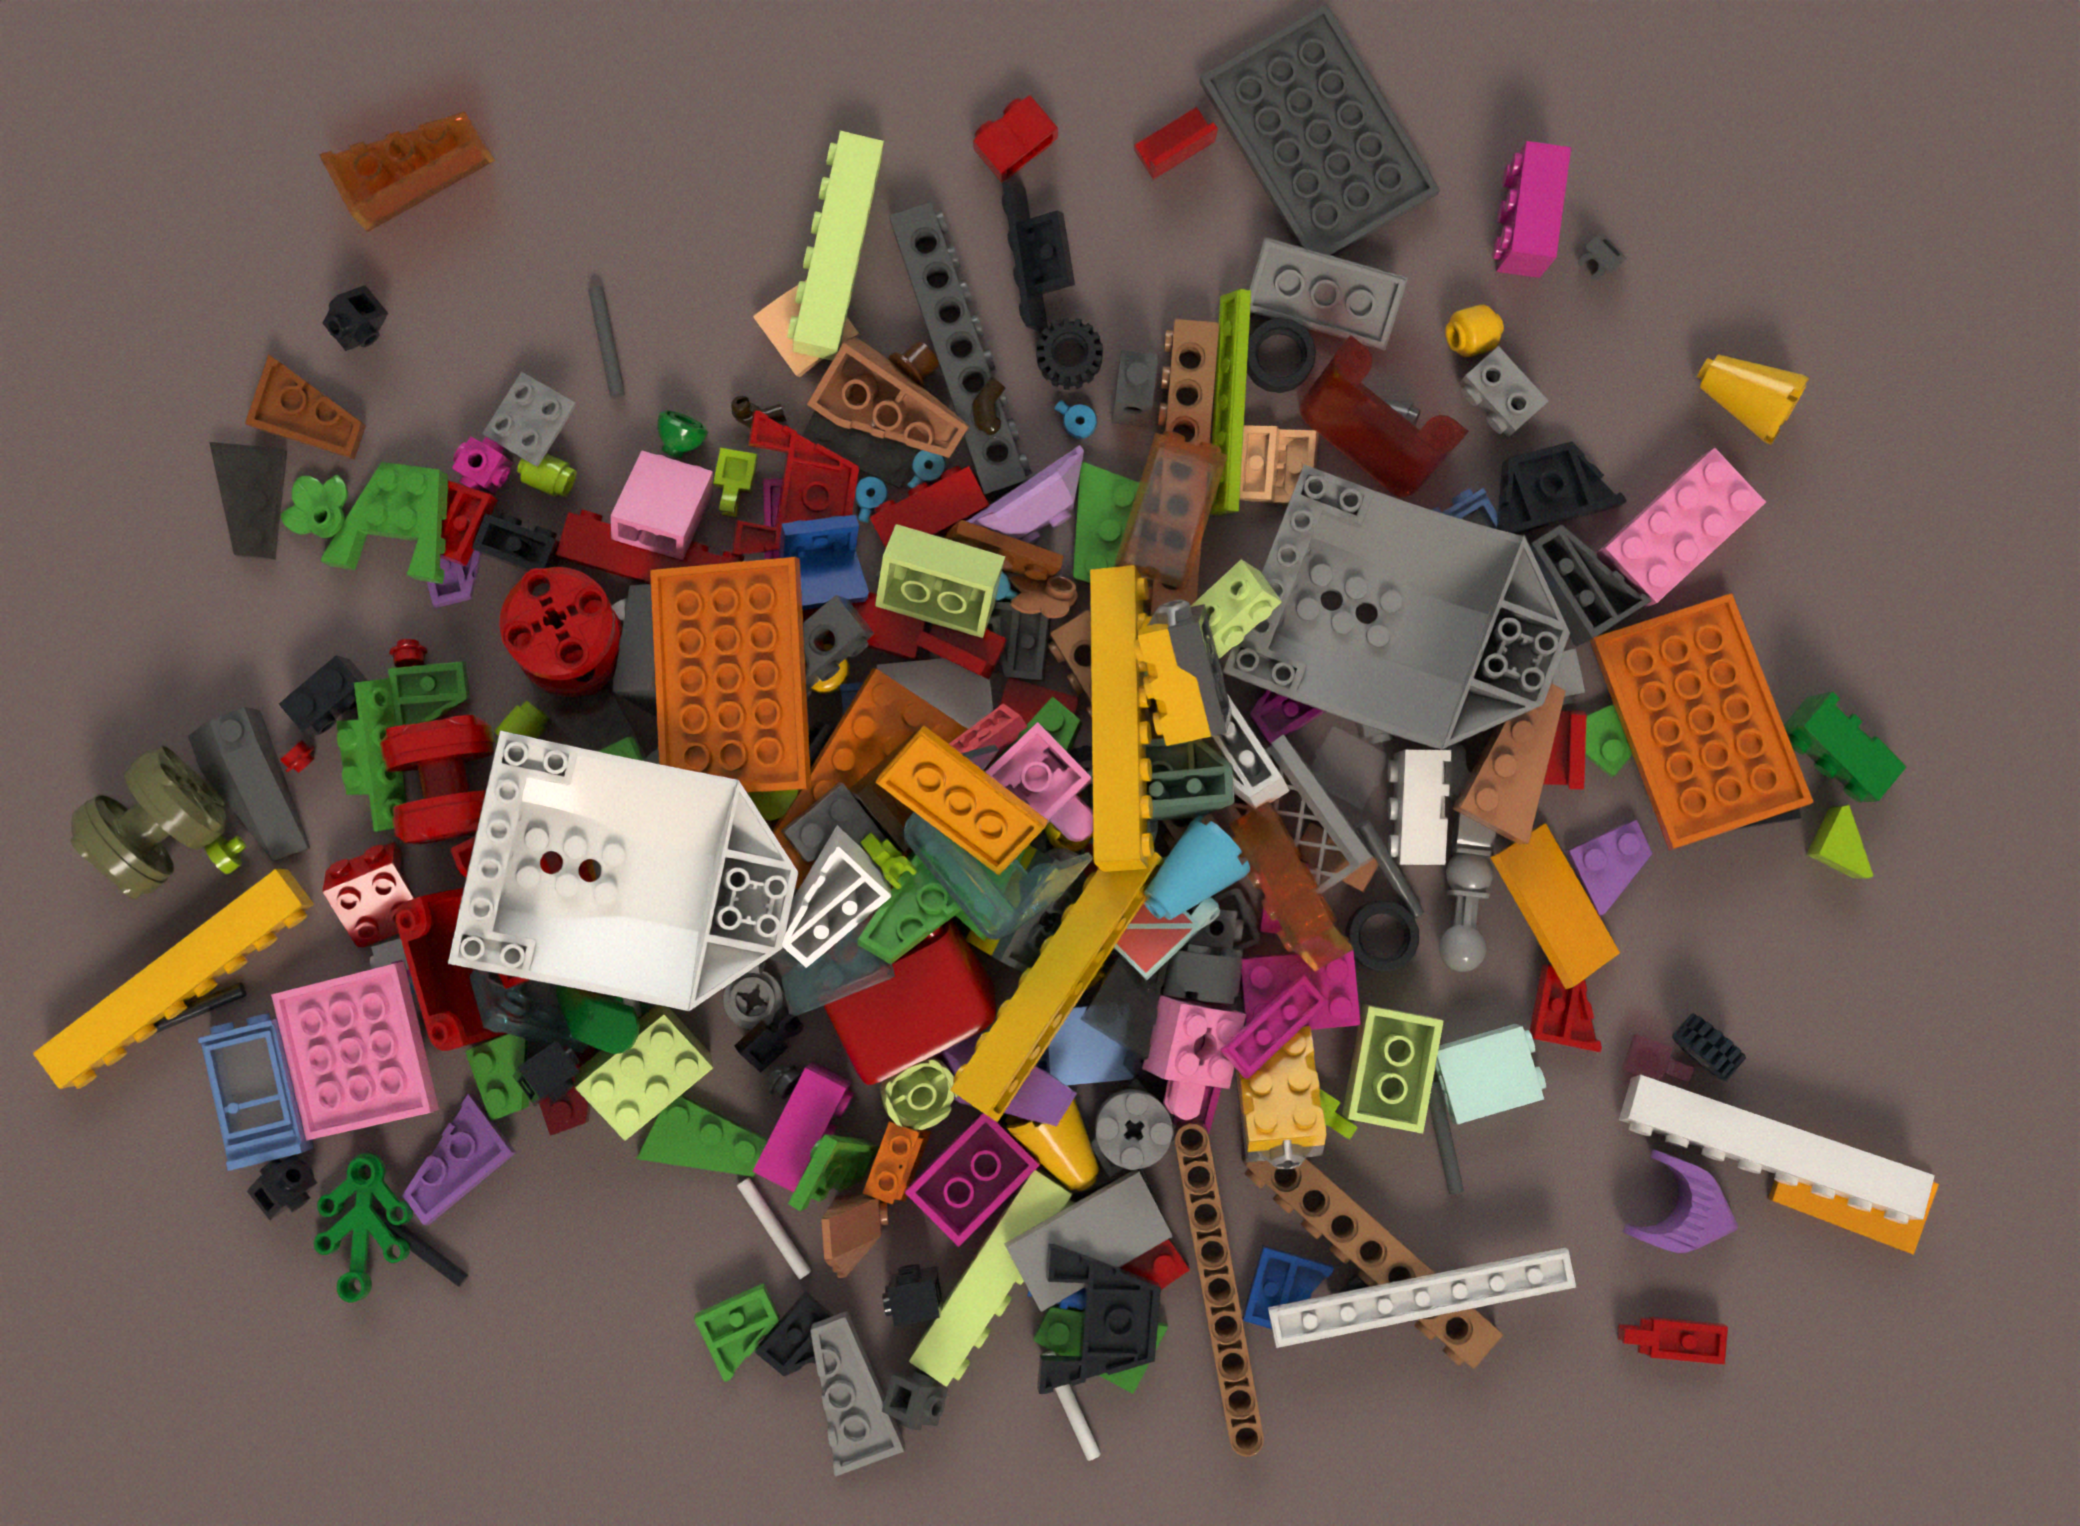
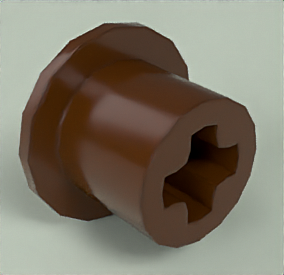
[888,341,939,388]

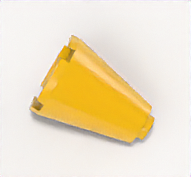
[1697,354,1810,445]
[1005,1085,1099,1191]

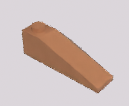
[807,336,970,458]
[821,1194,889,1278]

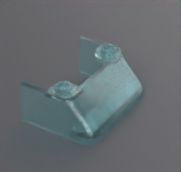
[904,744,1093,940]

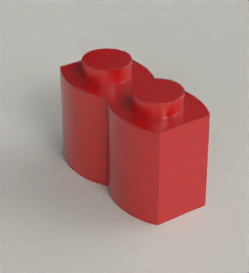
[973,95,1058,183]

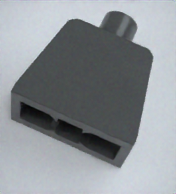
[1112,350,1159,427]

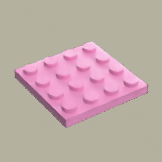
[271,961,439,1141]

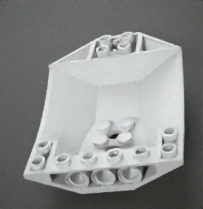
[448,731,798,1011]

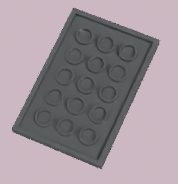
[1199,4,1440,256]

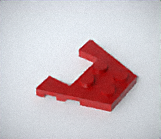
[731,410,859,556]

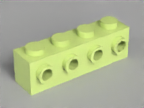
[1144,559,1282,676]

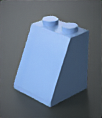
[1037,1002,1133,1085]

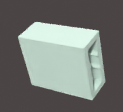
[1435,1024,1546,1124]

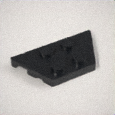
[1496,441,1627,535]

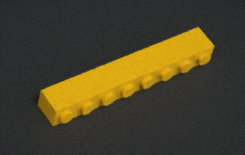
[1090,565,1154,872]
[950,852,1164,1122]
[33,869,314,1089]

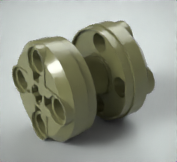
[70,745,226,900]

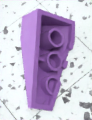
[935,1028,1077,1126]

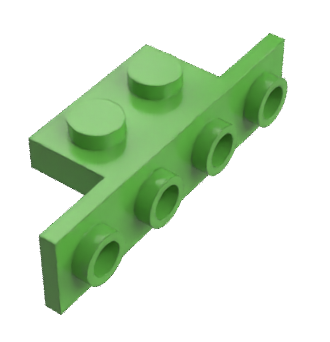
[336,678,406,831]

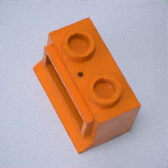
[863,1119,931,1205]

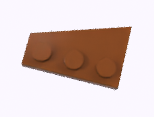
[245,354,366,460]
[943,519,1064,580]

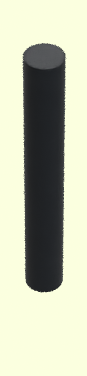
[154,982,247,1034]
[375,1208,469,1287]

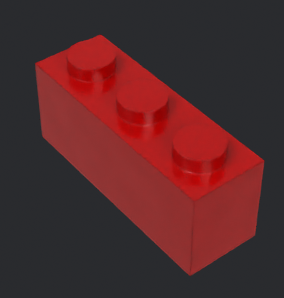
[870,466,990,549]

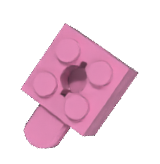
[986,722,1093,842]
[1142,994,1246,1120]

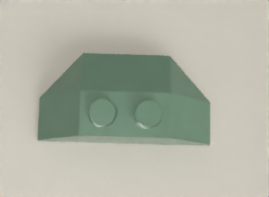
[1081,738,1234,821]

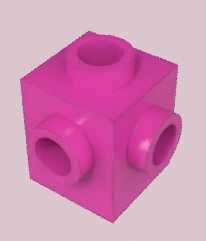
[452,436,513,494]

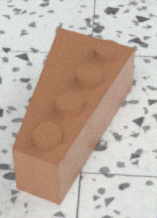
[1452,683,1566,844]

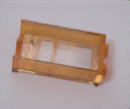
[1114,431,1228,590]

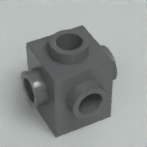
[881,1370,948,1430]

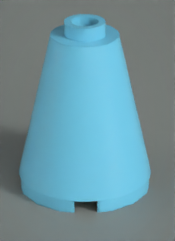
[1144,815,1250,920]

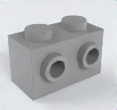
[1458,346,1548,438]

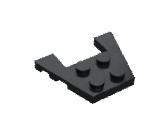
[1037,1244,1161,1394]

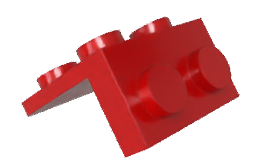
[322,841,416,948]

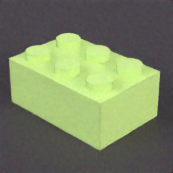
[875,524,1005,638]
[1342,1004,1444,1134]
[575,1005,713,1141]

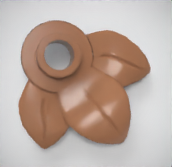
[1010,576,1078,618]

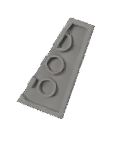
[810,1311,906,1477]

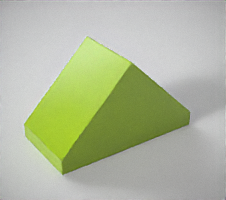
[1806,805,1874,879]

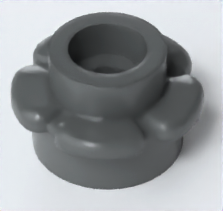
[768,1064,801,1099]

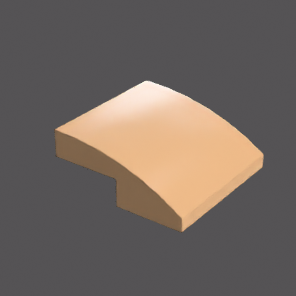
[753,280,861,378]
[1239,425,1319,505]

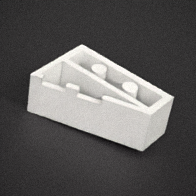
[1200,695,1289,811]
[1388,750,1451,865]
[783,825,892,968]

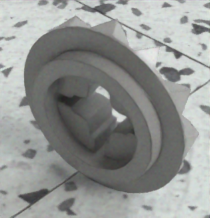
[723,971,784,1029]

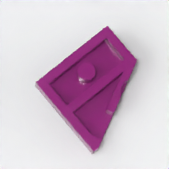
[1250,690,1325,746]

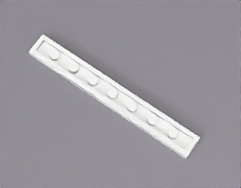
[1268,1247,1576,1348]

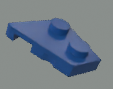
[1242,1245,1334,1329]

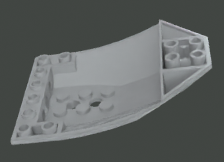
[1223,465,1570,749]

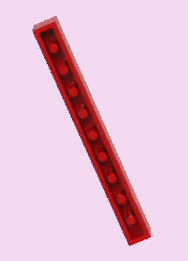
[555,509,928,661]

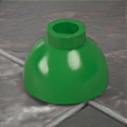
[657,410,708,458]

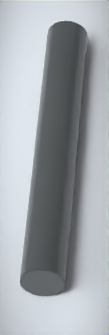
[588,286,625,398]
[1356,820,1424,919]
[1429,1080,1464,1194]

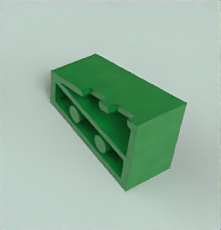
[1784,691,1907,803]

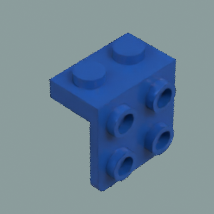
[779,515,869,610]

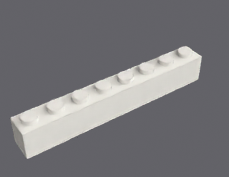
[1619,1075,1935,1224]

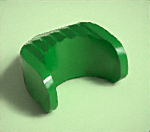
[556,985,654,1054]

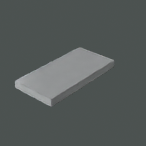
[1249,237,1408,351]
[1004,1169,1173,1312]

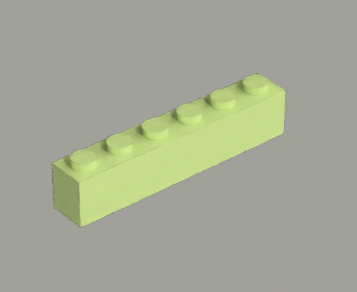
[787,131,884,361]
[909,1167,1074,1387]

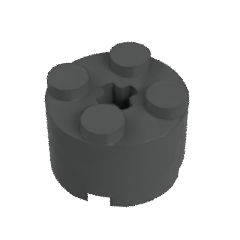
[1162,943,1243,1004]

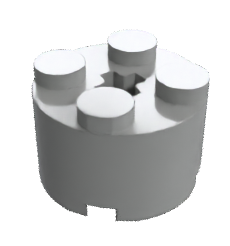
[1095,1089,1173,1170]

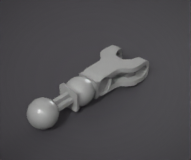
[1439,743,1496,972]

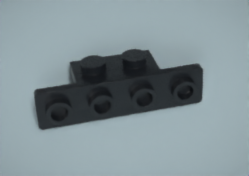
[1002,181,1075,332]

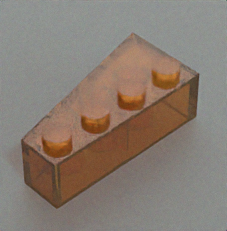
[319,112,495,232]

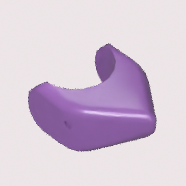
[1623,1149,1738,1253]

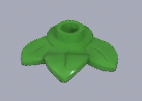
[281,475,348,538]

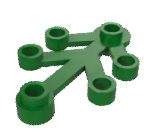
[314,1152,413,1303]

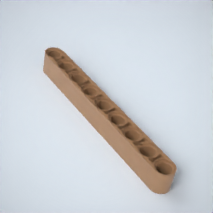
[1174,1117,1264,1457]

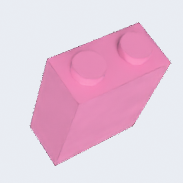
[611,451,713,560]

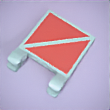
[1114,856,1220,980]

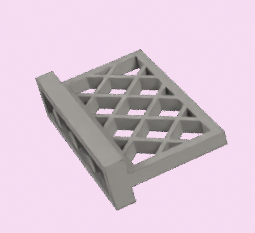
[1226,735,1375,910]

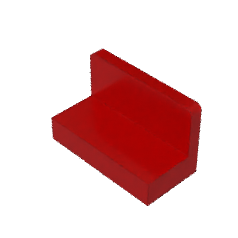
[1134,107,1218,180]
[915,624,1007,680]
[998,678,1078,725]
[1543,710,1587,790]

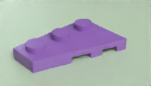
[402,1094,517,1225]

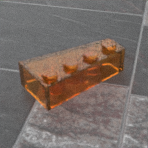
[1229,801,1354,971]

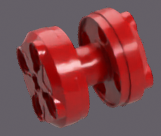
[500,567,623,697]
[380,715,495,845]

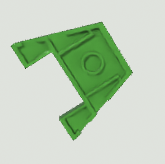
[321,462,448,584]

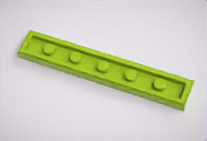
[1208,289,1251,516]

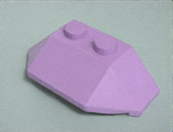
[967,445,1084,544]

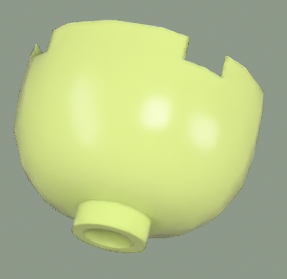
[880,1056,957,1130]

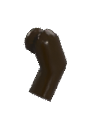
[972,377,1006,435]
[731,396,787,429]

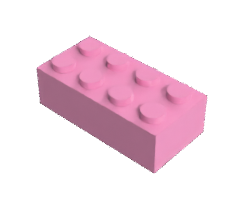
[1596,448,1766,608]

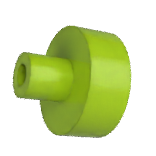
[204,836,247,874]

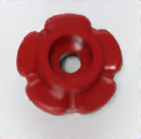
[389,639,427,667]
[280,740,315,773]

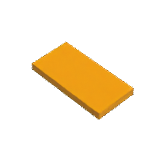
[875,725,1048,876]
[1490,823,1620,989]
[1768,1180,1939,1255]

